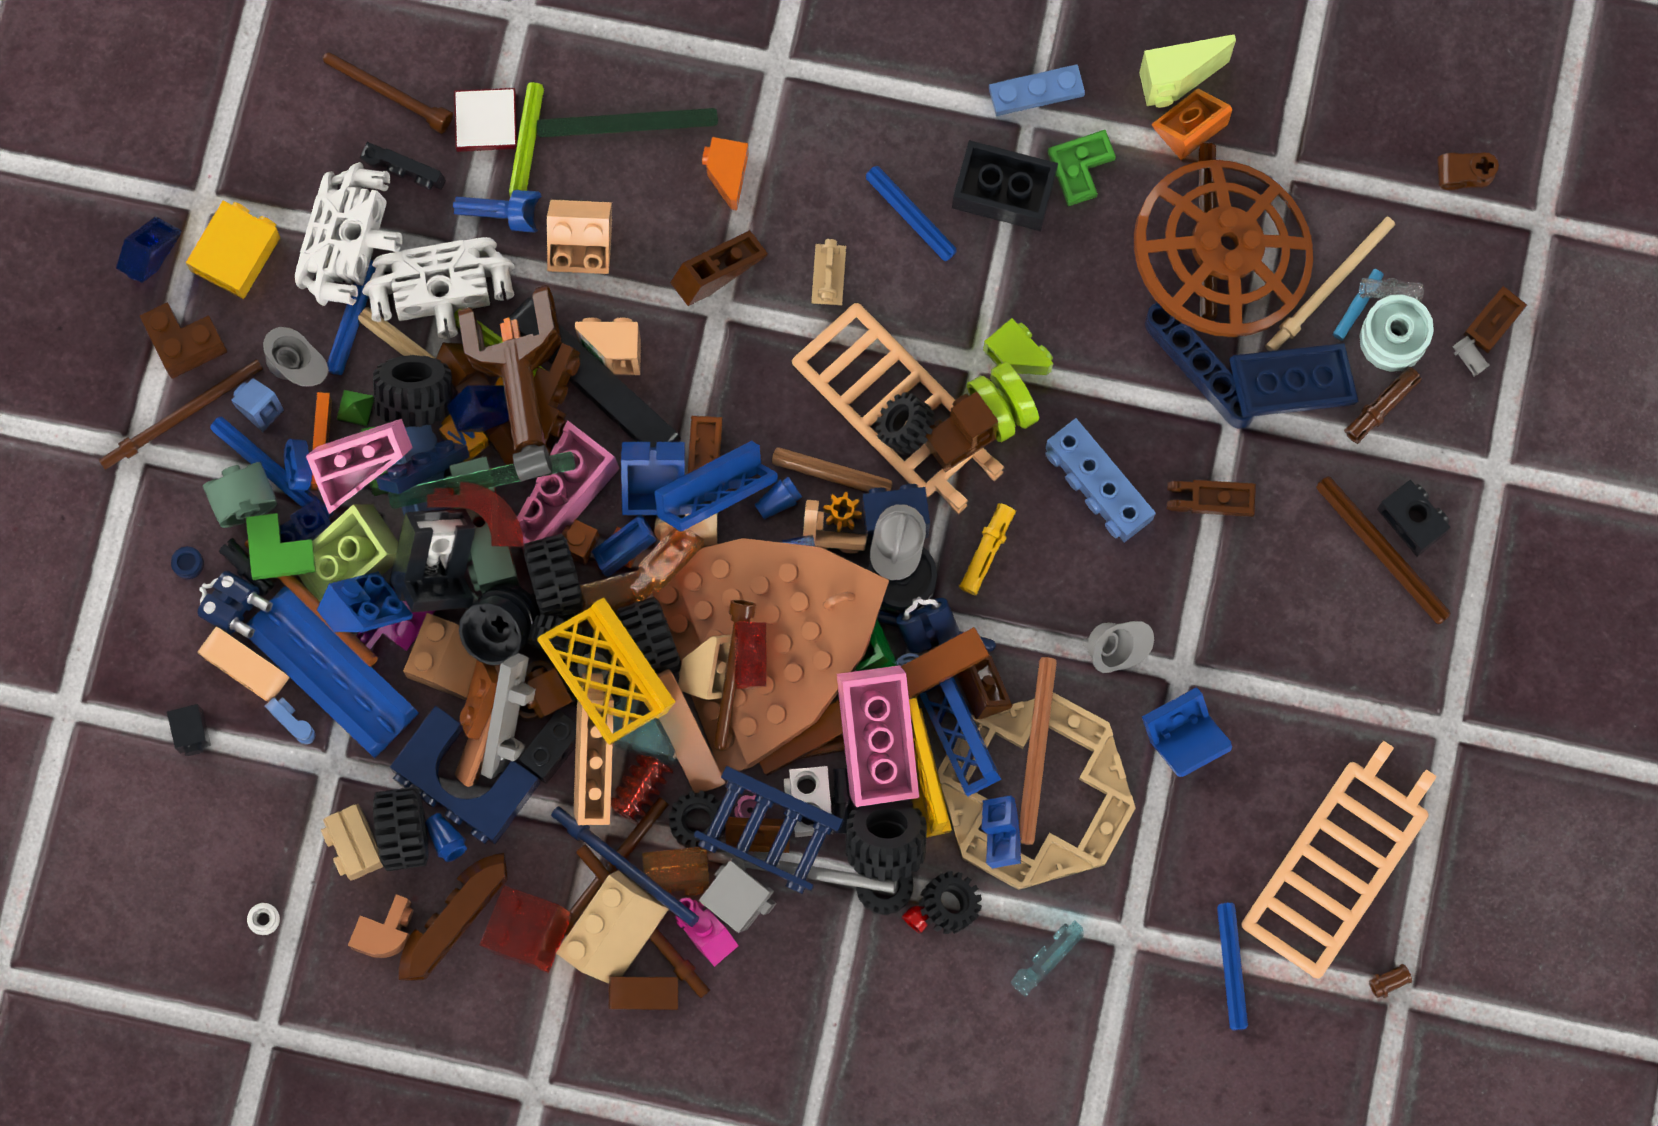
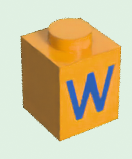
[439,410,489,462]

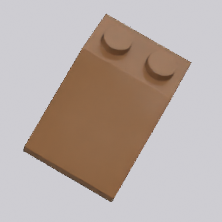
[403,613,496,700]

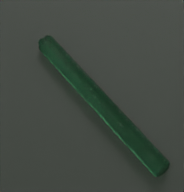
[536,108,718,138]
[388,451,576,509]

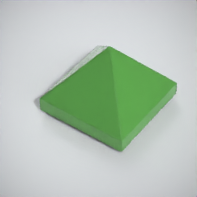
[337,390,374,426]

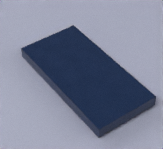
[1229,343,1359,418]

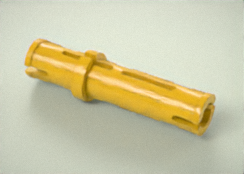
[959,503,1016,596]

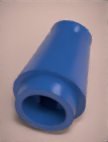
[754,477,802,519]
[425,813,467,862]

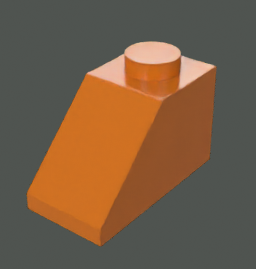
[702,137,749,210]

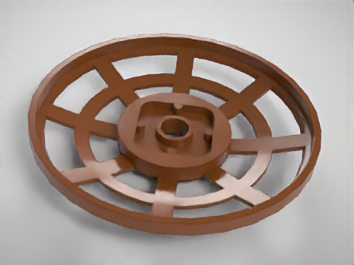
[1134,160,1313,337]

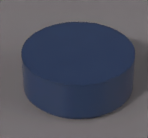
[171,546,204,579]

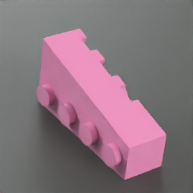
[509,420,620,549]

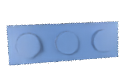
[989,64,1085,116]

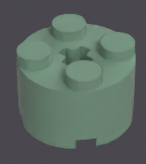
[202,462,277,528]

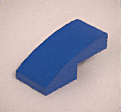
[982,795,1021,869]

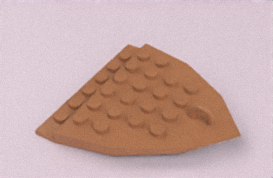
[644,538,889,774]

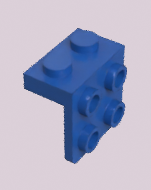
[1142,687,1232,777]

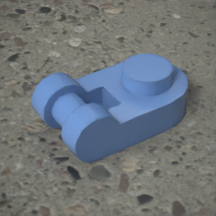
[265,697,316,745]

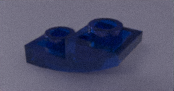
[280,499,332,543]

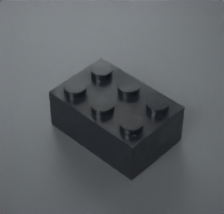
[952,140,1058,232]

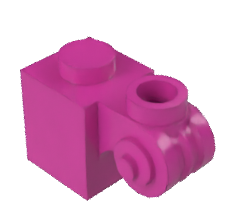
[675,897,738,967]

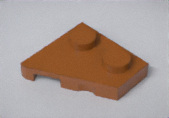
[460,660,498,740]

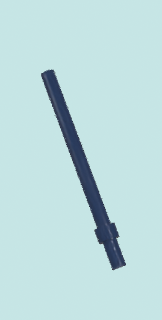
[551,806,699,927]

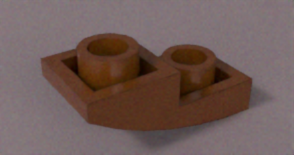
[609,977,678,1010]

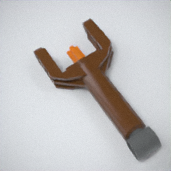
[458,284,562,481]

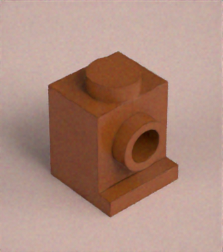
[562,519,600,566]

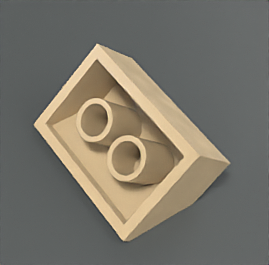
[556,870,669,984]

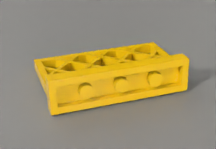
[537,597,675,745]
[909,698,952,838]

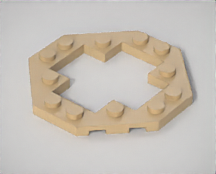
[937,692,1136,890]

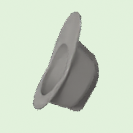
[263,327,329,386]
[870,505,926,580]
[1083,621,1154,673]

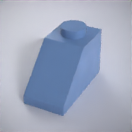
[231,378,284,432]

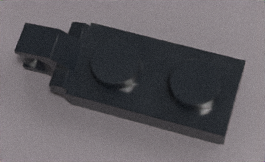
[360,142,446,190]

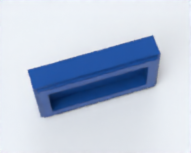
[591,514,657,577]

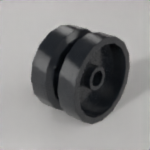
[868,547,937,615]

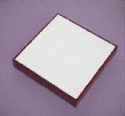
[454,88,517,152]

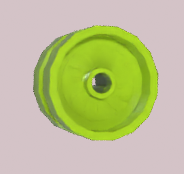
[967,362,1039,442]

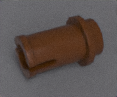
[1369,964,1412,998]

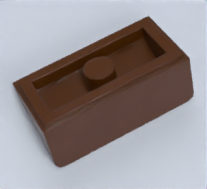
[957,655,1013,719]

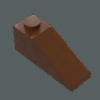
[670,230,768,306]

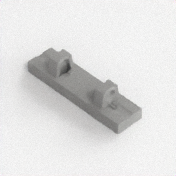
[481,653,536,779]

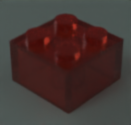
[479,885,573,974]

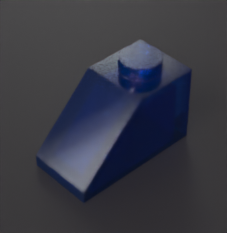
[116,216,182,283]
[447,385,509,432]

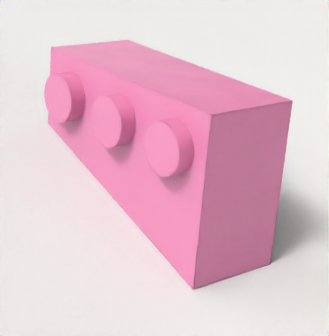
[306,419,413,514]

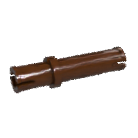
[1344,366,1422,444]

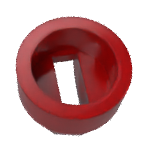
[902,906,929,934]

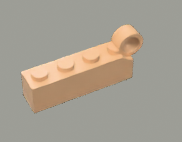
[573,673,614,825]

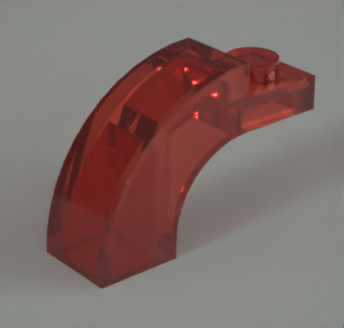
[427,482,524,547]

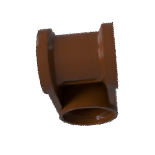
[1437,152,1499,190]

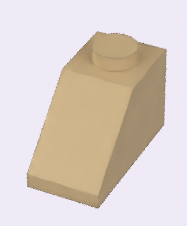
[678,634,732,700]

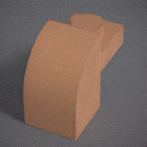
[348,895,413,958]

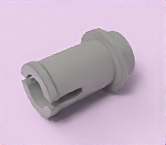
[1453,336,1490,377]

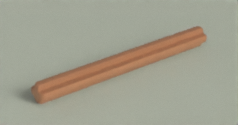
[1019,657,1057,845]

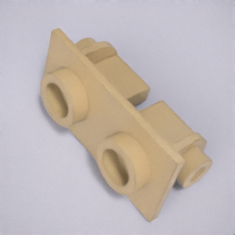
[811,239,846,305]

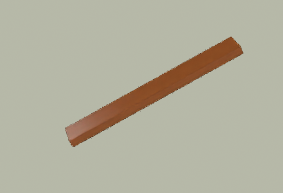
[759,627,990,776]

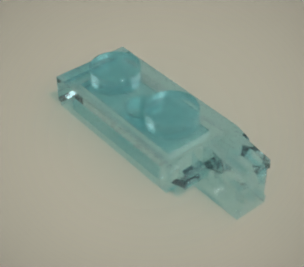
[1011,920,1084,997]

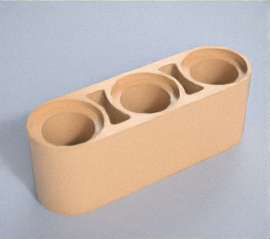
[197,627,290,702]

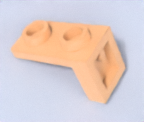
[802,500,866,553]

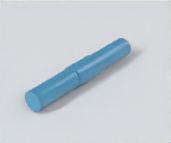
[1332,269,1384,341]

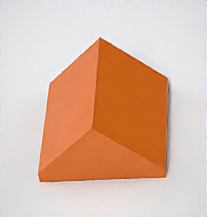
[1152,88,1232,160]

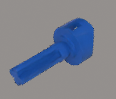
[453,190,542,233]

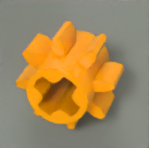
[823,492,862,532]

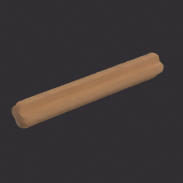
[772,447,892,492]

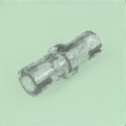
[1359,278,1424,302]

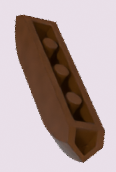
[436,342,516,473]
[399,853,508,981]

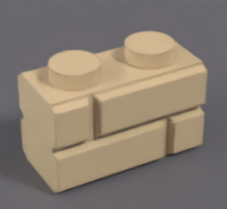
[321,804,383,881]

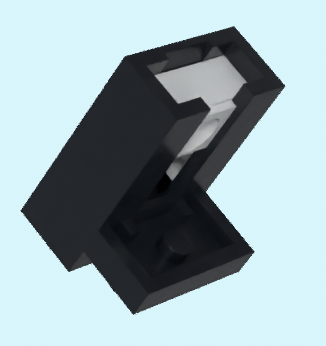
[390,508,476,612]

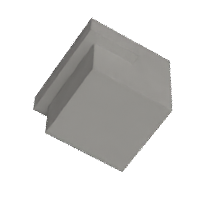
[698,859,777,933]

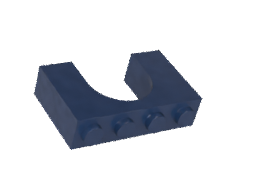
[390,706,540,845]

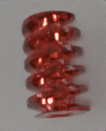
[611,754,674,826]

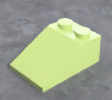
[1139,34,1236,108]
[298,504,399,602]

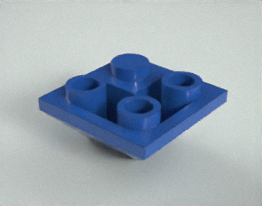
[317,571,413,632]

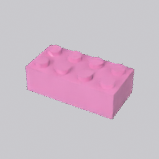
[837,665,919,807]

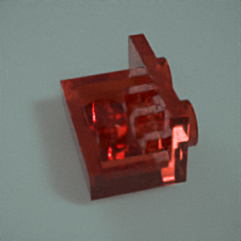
[735,621,766,690]

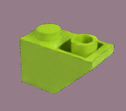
[983,318,1053,375]

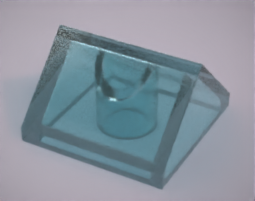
[614,718,678,767]

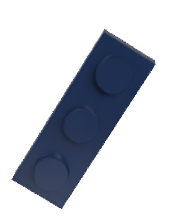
[376,440,470,494]

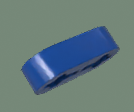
[284,438,312,491]

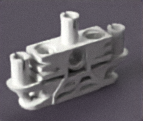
[295,162,402,306]
[362,237,515,339]

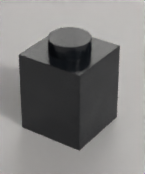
[167,704,211,756]

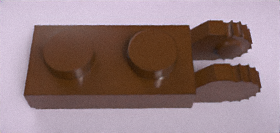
[1167,480,1256,517]

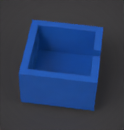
[621,442,685,515]

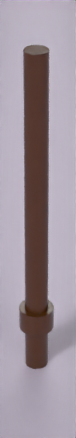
[99,359,263,470]
[540,797,669,955]
[576,844,710,999]

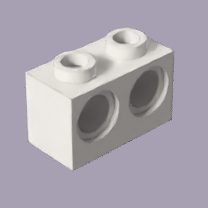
[784,766,833,837]

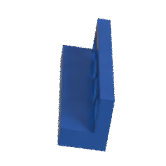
[655,441,778,532]
[919,676,1002,797]

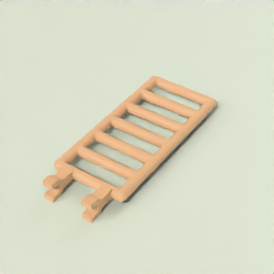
[792,303,1004,515]
[1241,741,1437,979]

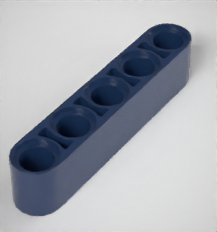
[1145,302,1254,429]

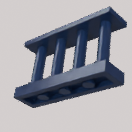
[694,766,844,894]

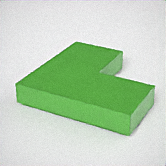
[1047,130,1116,206]
[246,513,316,580]

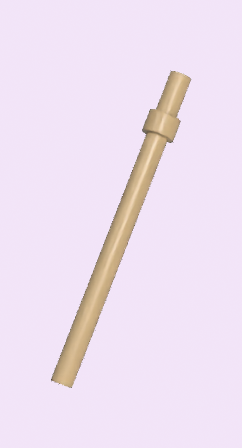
[1265,217,1395,351]

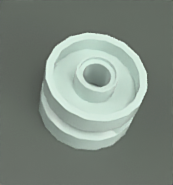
[1359,295,1434,372]

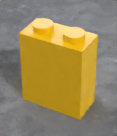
[185,200,281,299]

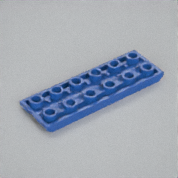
[247,586,419,759]

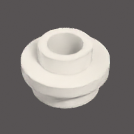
[247,903,280,935]

